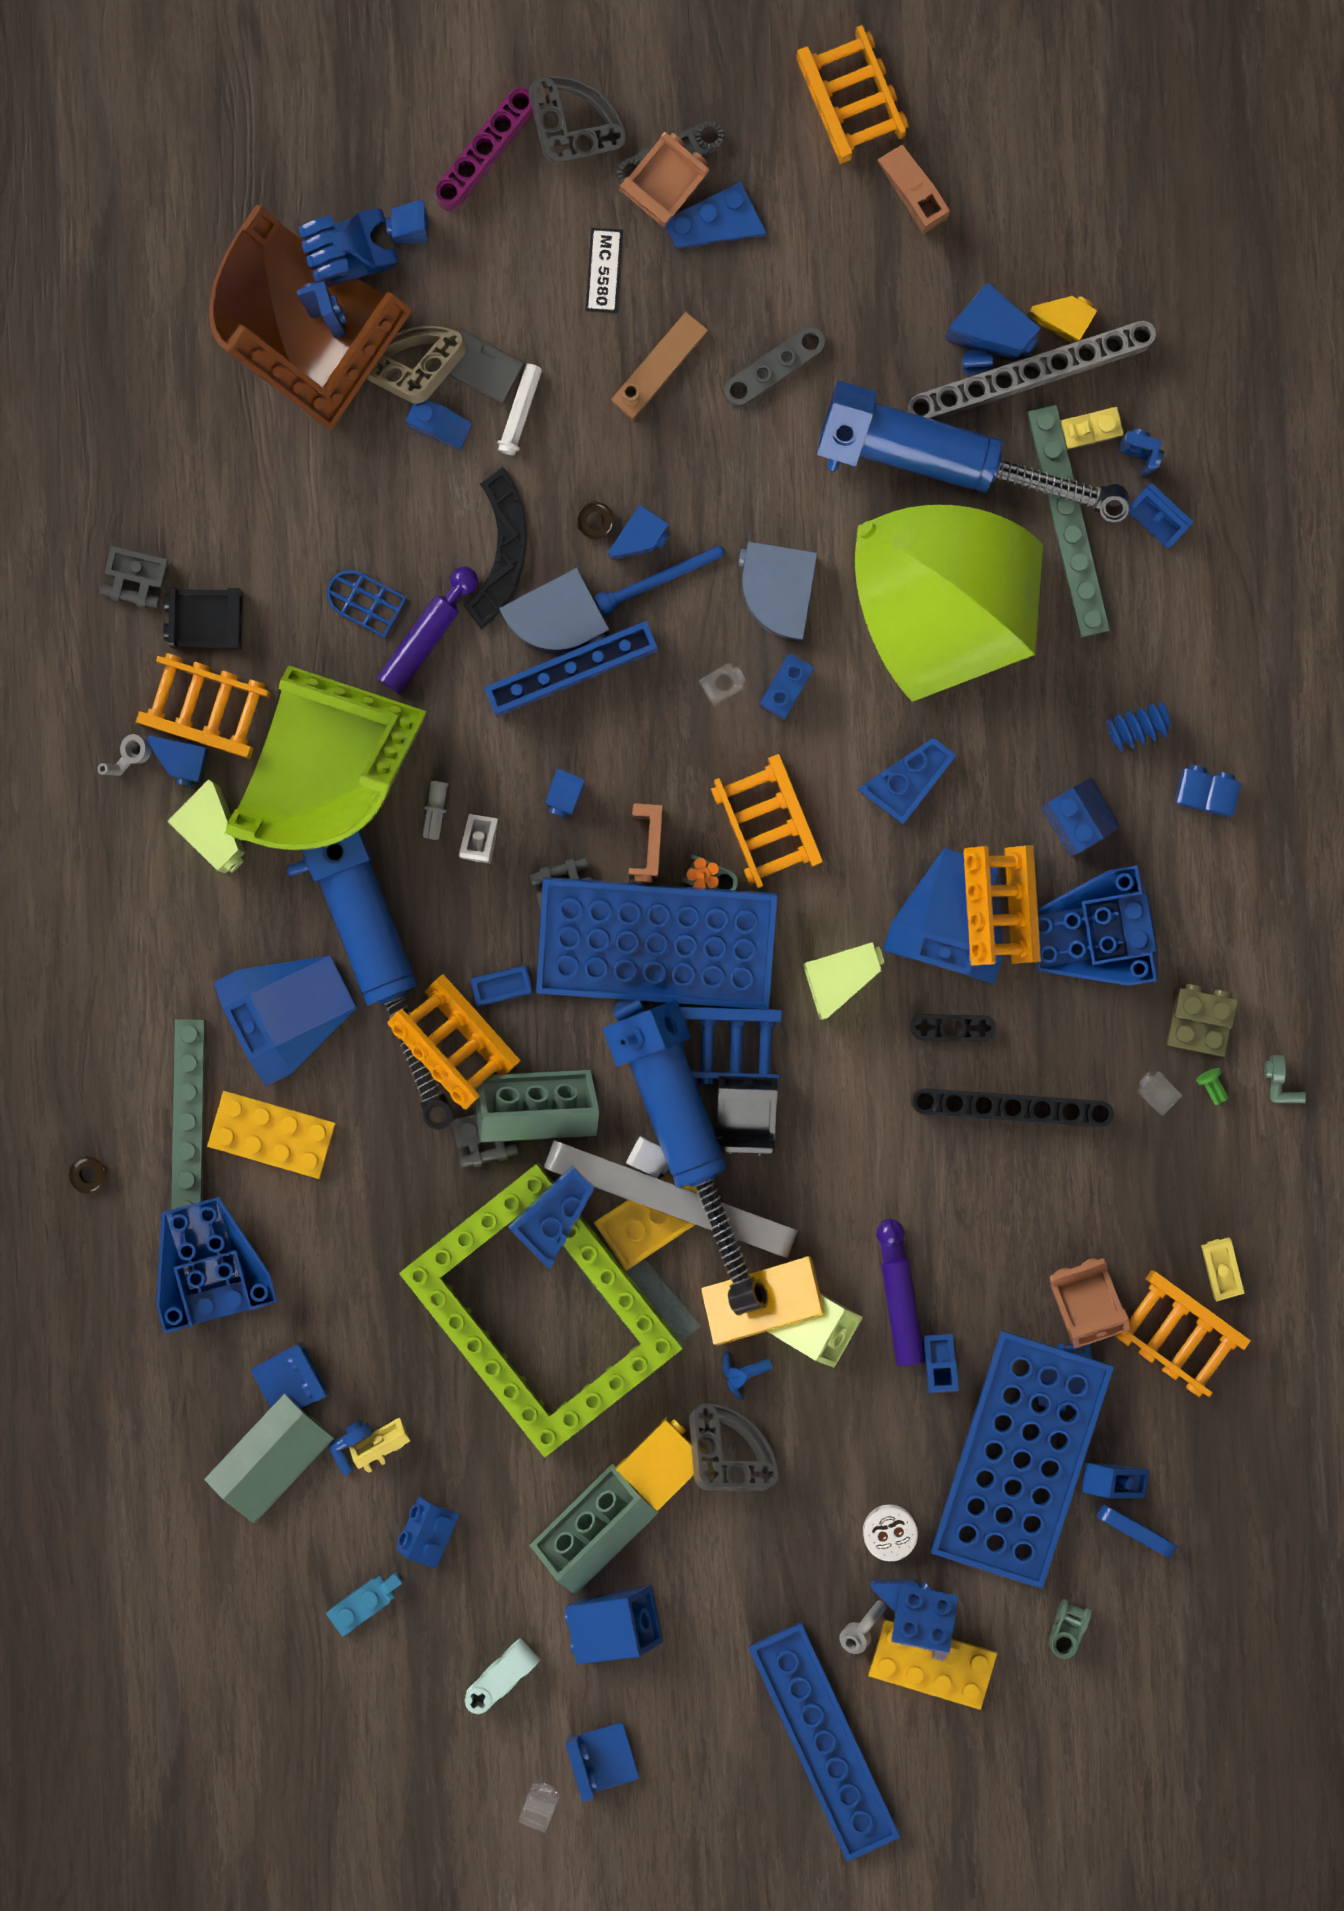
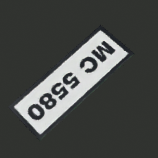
[585,228,623,313]

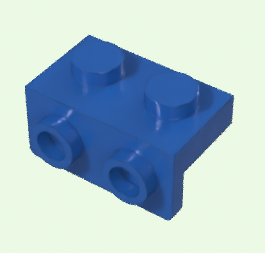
[297,281,347,338]
[1118,429,1164,478]
[396,1497,459,1568]

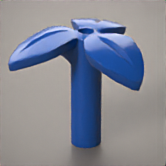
[722,1351,772,1400]

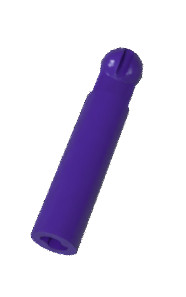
[376,566,478,695]
[876,1219,925,1366]

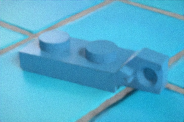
[326,1572,403,1637]

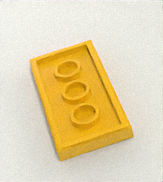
[594,1172,699,1271]
[701,1256,825,1346]

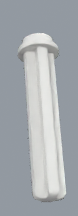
[497,364,542,456]

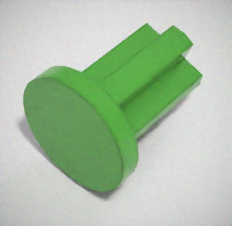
[1196,1068,1229,1105]

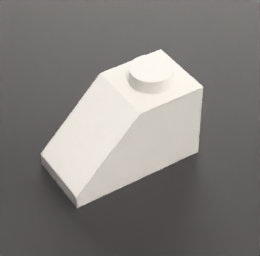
[459,814,498,864]
[626,1135,669,1178]

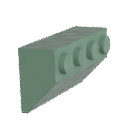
[475,1070,599,1142]
[529,1463,659,1595]

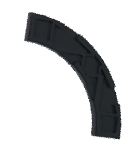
[464,467,527,630]

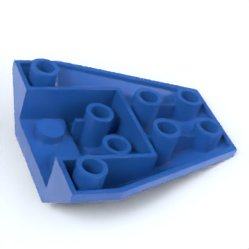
[883,848,1003,984]
[1037,865,1158,986]
[213,956,357,1086]
[156,1197,278,1334]

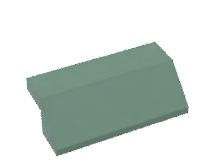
[204,1394,334,1524]

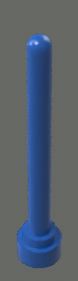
[593,546,725,617]

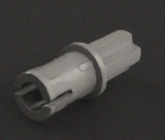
[422,781,449,840]

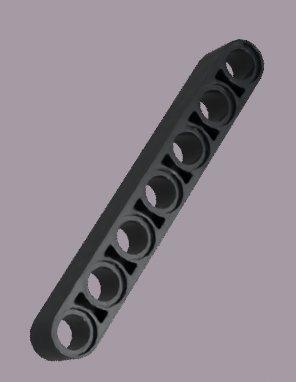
[911,1088,1114,1127]

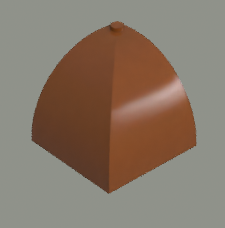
[209,204,412,431]

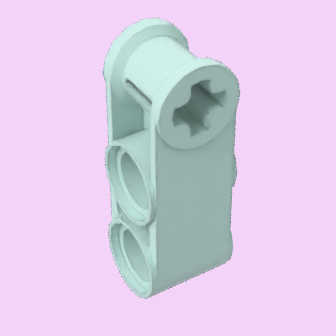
[465,1638,541,1714]

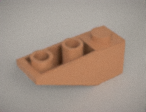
[877,145,950,234]

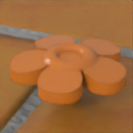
[687,858,720,889]

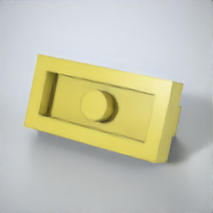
[1060,407,1124,450]
[1201,1237,1244,1302]
[349,1417,410,1473]

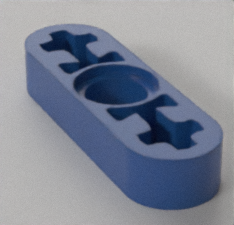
[1097,1503,1177,1558]

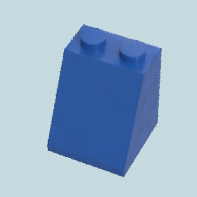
[944,283,1041,362]
[1040,777,1120,857]
[565,1585,663,1664]

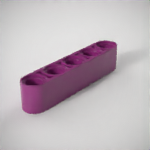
[435,87,533,211]

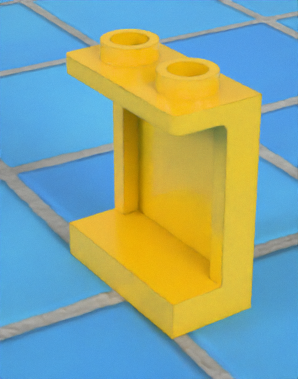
[616,1417,707,1511]

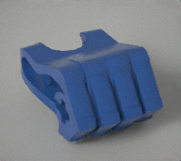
[298,208,399,287]

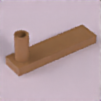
[611,312,708,420]

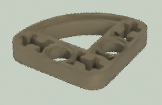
[366,326,467,404]

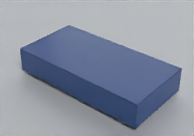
[470,965,533,1007]

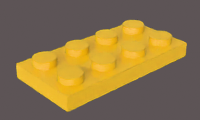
[207,1091,336,1179]
[868,1618,997,1710]

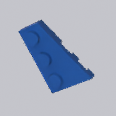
[857,738,956,825]

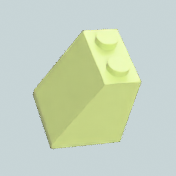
[168,780,245,873]
[803,942,884,1020]
[767,1293,863,1368]

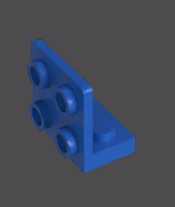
[251,1342,330,1408]
[891,1584,958,1661]
[566,1722,639,1802]

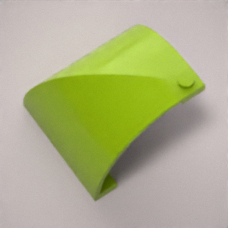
[855,505,1043,702]
[225,666,427,850]

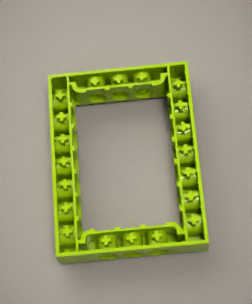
[399,1162,684,1458]

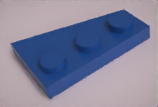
[665,182,767,249]
[509,1165,594,1269]

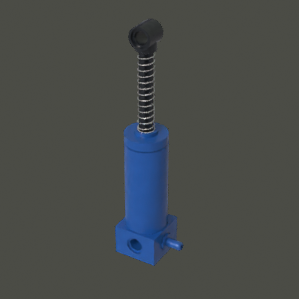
[817,380,1129,523]
[287,829,454,1130]
[602,1000,768,1316]

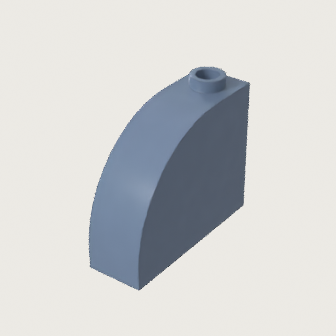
[738,542,817,643]
[499,568,610,653]

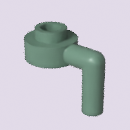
[1264,1055,1306,1103]

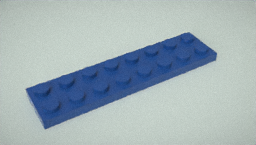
[748,1622,900,1862]

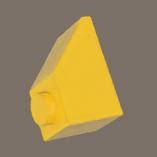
[1027,296,1097,343]

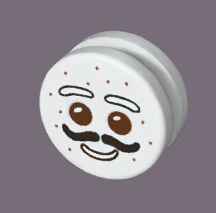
[863,1504,918,1561]

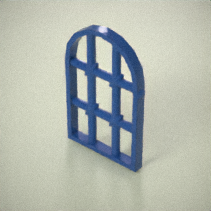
[327,570,407,638]

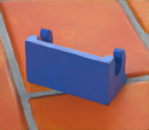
[1128,483,1193,549]

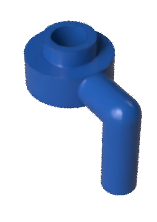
[329,1420,373,1475]

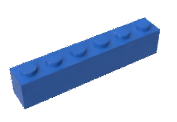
[484,621,658,717]

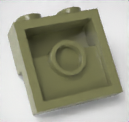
[1166,984,1238,1057]

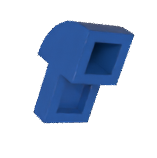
[923,1334,959,1393]

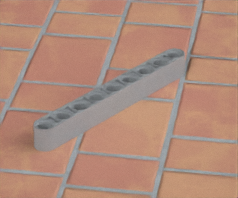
[907,321,1156,420]
[544,1140,798,1258]

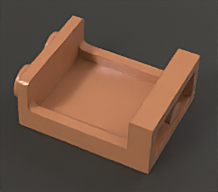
[619,132,709,228]
[629,803,663,883]
[1049,1258,1130,1349]

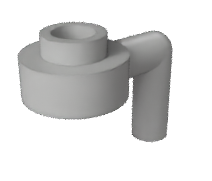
[97,734,151,776]
[839,1601,886,1654]

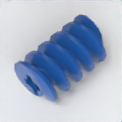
[1105,701,1170,752]

